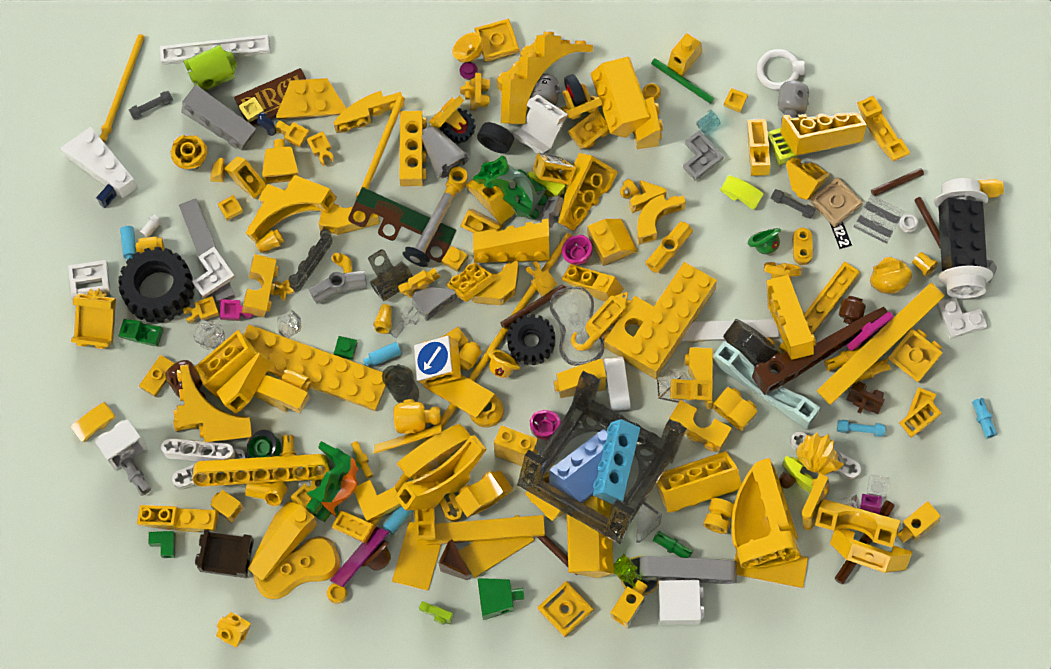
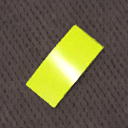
[720,175,764,210]
[783,456,814,493]

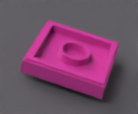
[847,311,894,351]

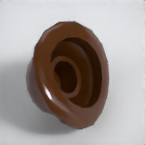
[362,540,391,571]

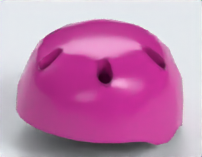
[562,235,593,265]
[530,410,561,440]

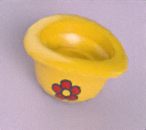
[488,350,520,378]

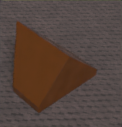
[438,539,470,580]

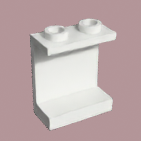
[513,95,568,154]

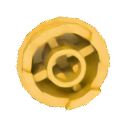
[170,135,207,171]

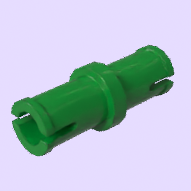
[653,531,693,558]

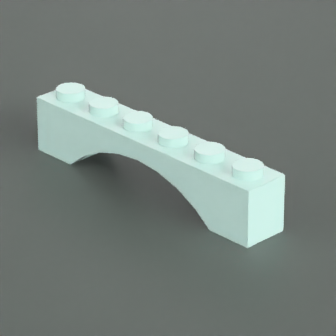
[713,341,820,430]

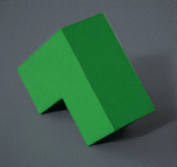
[148,531,176,558]

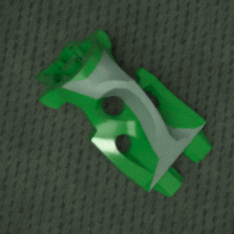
[473,156,548,220]

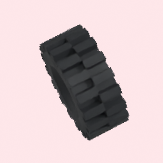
[507,314,555,365]

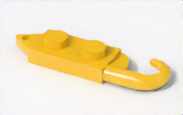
[571,292,628,351]

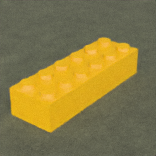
[623,262,717,379]

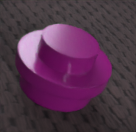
[459,62,478,80]

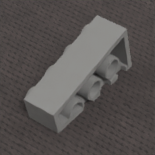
[181,85,256,150]

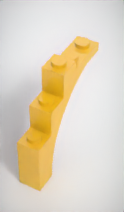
[501,32,593,124]

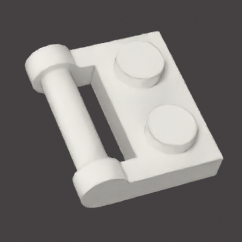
[68,260,111,299]

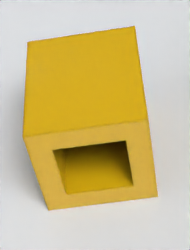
[210,489,244,523]

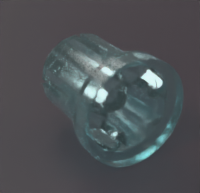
[696,110,721,134]

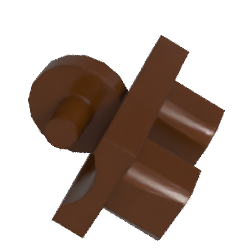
[846,381,885,414]

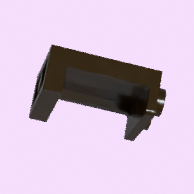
[195,529,254,578]

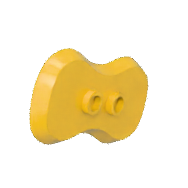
[253,536,340,599]

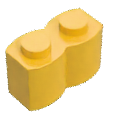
[712,387,758,432]

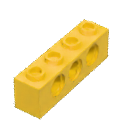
[399,111,427,186]

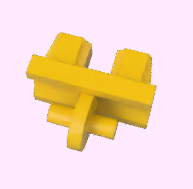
[460,72,490,111]

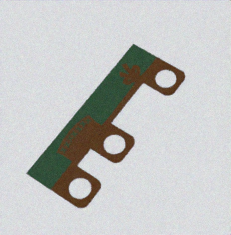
[348,187,456,263]

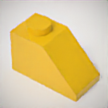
[224,156,267,199]

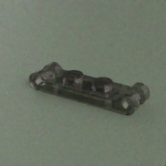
[288,229,333,292]

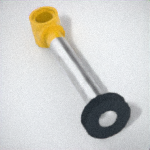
[402,167,468,267]

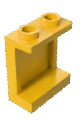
[71,294,116,349]
[494,426,538,470]

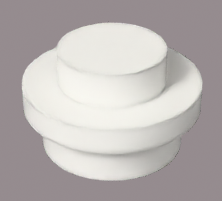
[899,214,918,233]

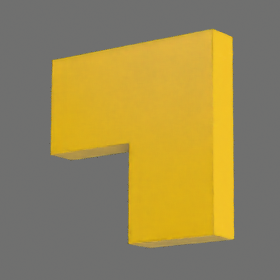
[354,480,402,523]

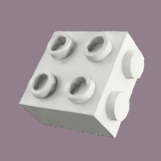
[658,580,704,625]

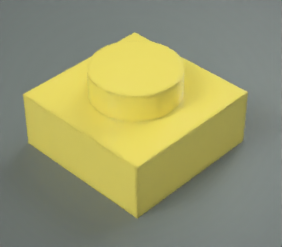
[239,97,264,123]

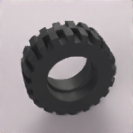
[118,247,195,323]

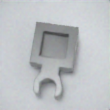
[540,196,564,228]

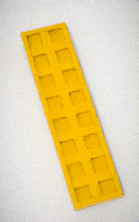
[244,324,390,411]

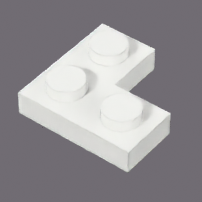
[192,247,235,299]
[937,298,987,339]

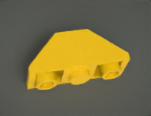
[465,179,516,225]
[472,260,519,306]

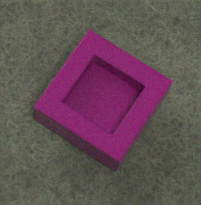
[860,494,882,515]

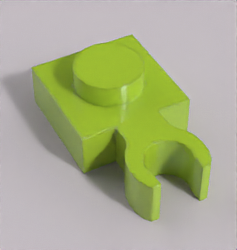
[419,601,454,625]

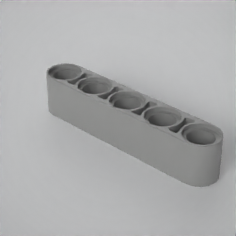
[640,556,736,584]

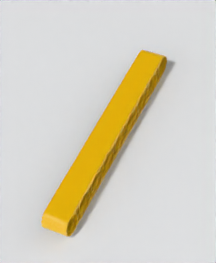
[816,282,946,405]

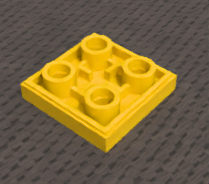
[446,263,496,302]

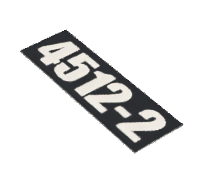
[829,221,852,249]

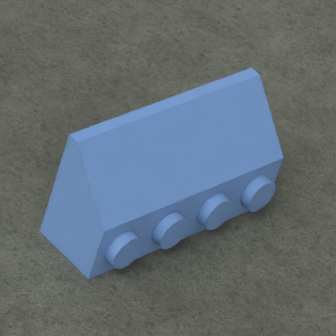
[549,429,620,507]

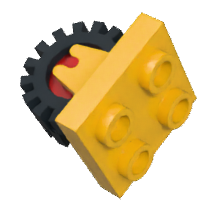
[429,95,476,144]

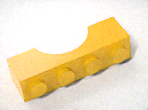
[815,499,901,548]

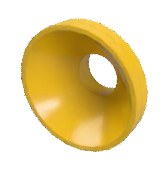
[452,32,483,62]
[469,395,504,427]

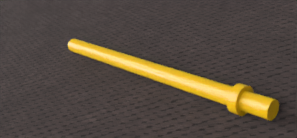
[100,34,145,142]
[356,95,405,197]

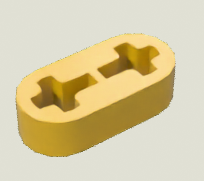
[439,493,463,522]

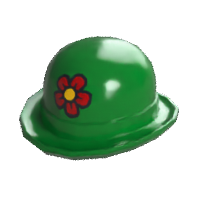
[748,228,781,254]

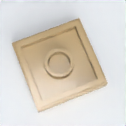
[809,177,863,227]

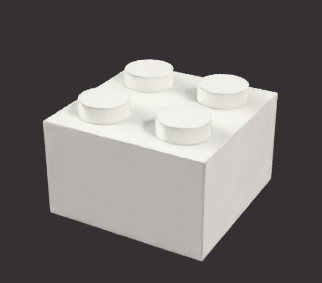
[95,419,148,471]

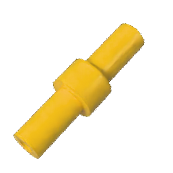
[351,441,373,479]

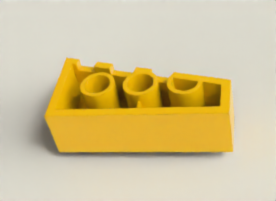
[780,113,867,156]
[473,218,550,263]
[766,275,816,360]

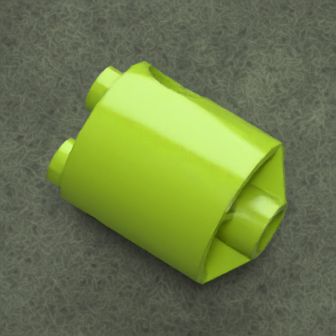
[183,45,237,92]

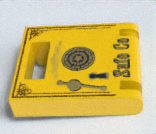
[802,473,830,530]

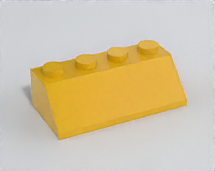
[590,56,651,138]
[652,451,741,513]
[566,496,614,578]

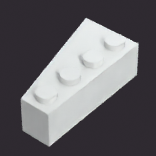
[60,127,138,199]

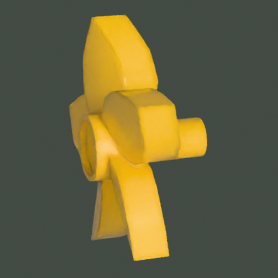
[273,279,294,301]

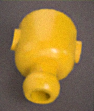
[393,399,441,435]

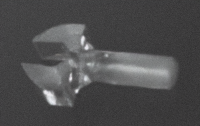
[391,306,420,338]

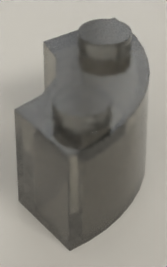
[723,319,779,366]

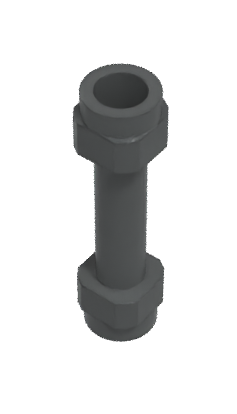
[128,91,173,119]
[770,189,816,219]

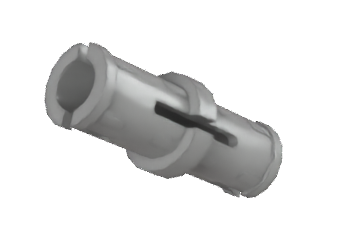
[121,457,151,496]

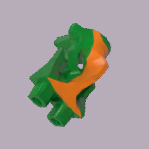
[306,441,361,522]

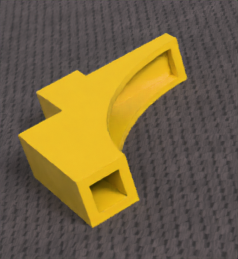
[245,175,337,243]
[173,364,252,442]
[394,436,487,511]

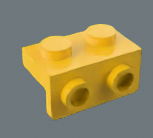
[567,110,610,149]

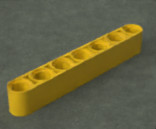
[193,454,330,487]

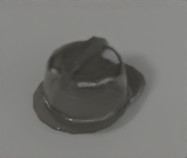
[382,364,419,403]

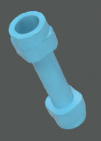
[837,420,885,437]

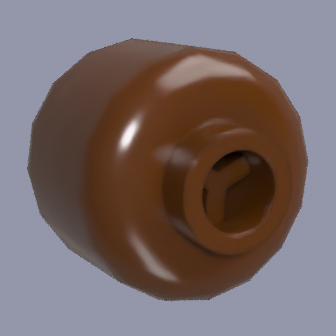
[839,296,866,324]

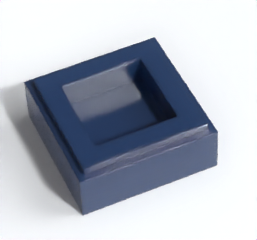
[96,184,117,208]

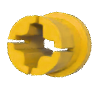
[912,252,938,277]

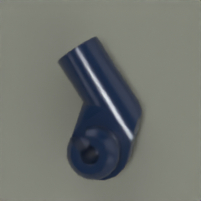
[257,113,276,136]

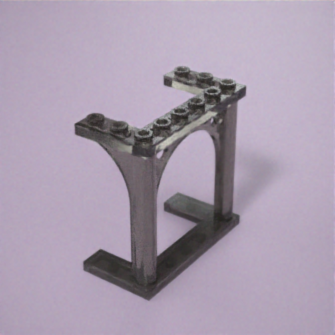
[517,371,687,545]

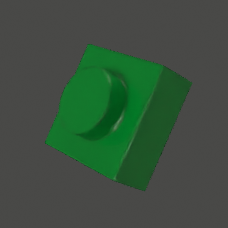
[334,336,358,360]

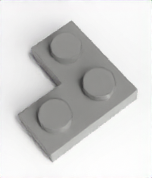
[683,130,724,181]

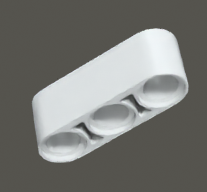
[604,356,631,412]

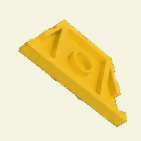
[276,78,346,120]

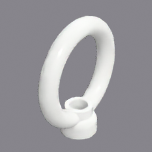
[756,49,805,90]

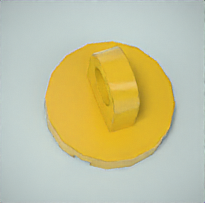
[763,262,802,281]

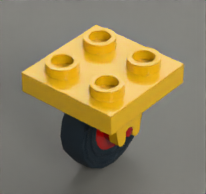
[559,74,603,120]

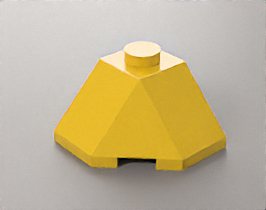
[786,157,831,200]

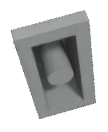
[411,287,456,321]

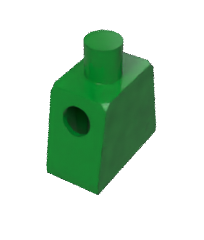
[477,578,524,620]

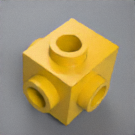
[216,612,251,648]

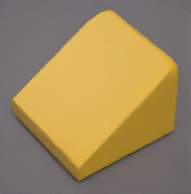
[210,158,226,182]

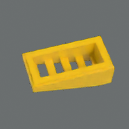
[899,398,942,438]

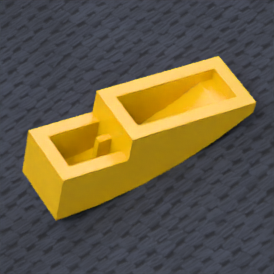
[747,119,770,176]

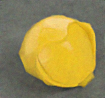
[870,257,912,294]

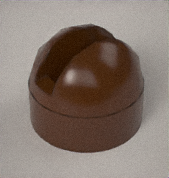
[779,472,796,489]

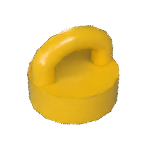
[620,179,639,199]

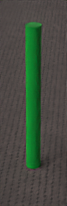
[651,58,714,104]

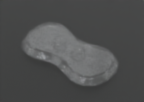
[550,287,604,366]

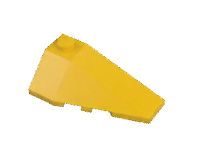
[558,153,618,231]
[248,501,317,582]

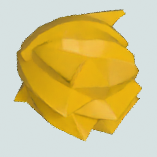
[796,432,844,475]

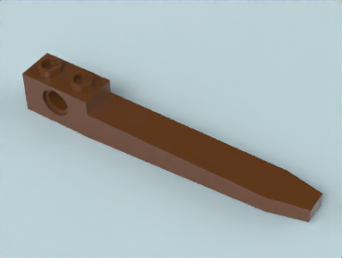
[752,307,888,395]

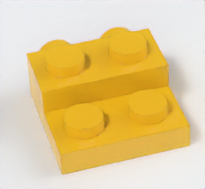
[888,328,943,383]

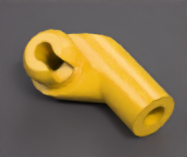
[331,252,353,273]

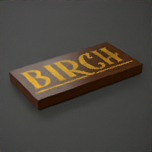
[234,68,306,127]

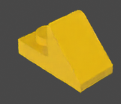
[629,180,667,213]

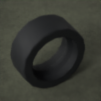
[477,122,514,153]

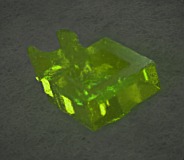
[613,554,642,587]

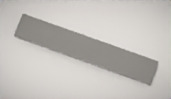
[179,198,235,303]

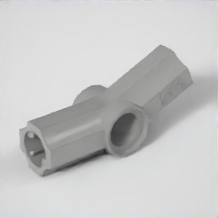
[308,271,367,304]

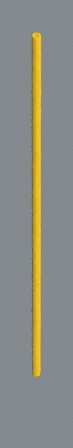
[370,233,572,528]

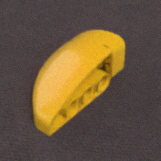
[731,458,801,568]

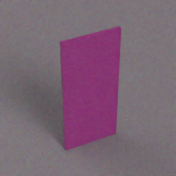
[330,527,390,587]

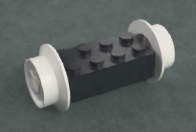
[934,178,993,299]

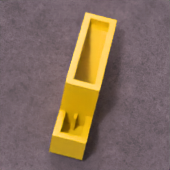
[254,375,310,414]
[397,423,471,478]

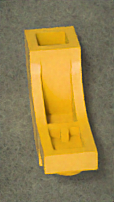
[637,194,686,245]

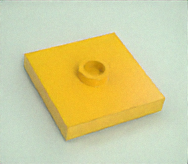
[474,18,520,62]

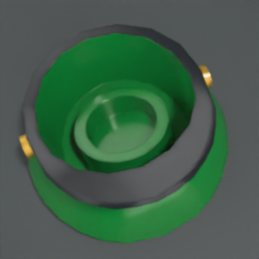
[246,430,281,458]

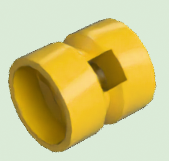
[703,498,734,534]

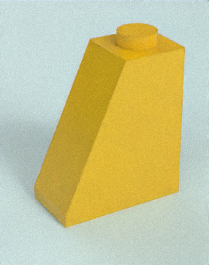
[553,359,606,398]

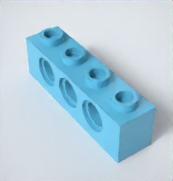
[593,419,640,504]

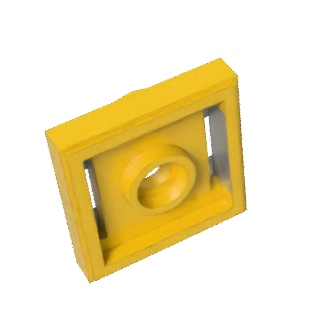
[537,581,594,638]

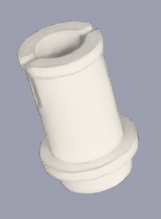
[139,214,162,238]

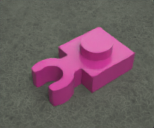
[220,299,253,321]

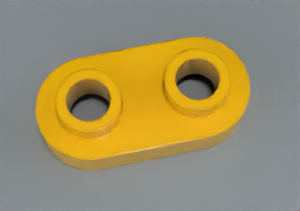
[793,227,813,265]

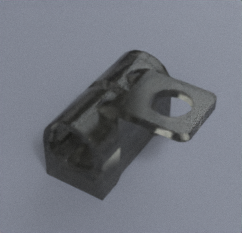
[368,249,413,302]

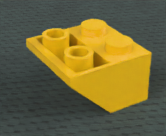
[634,97,663,149]

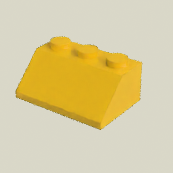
[195,330,258,399]

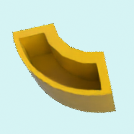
[455,471,514,517]

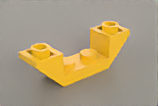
[830,528,912,573]

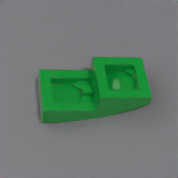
[118,319,164,347]

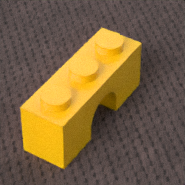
[242,254,279,318]
[603,296,654,357]
[668,400,732,453]

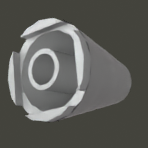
[421,126,469,179]

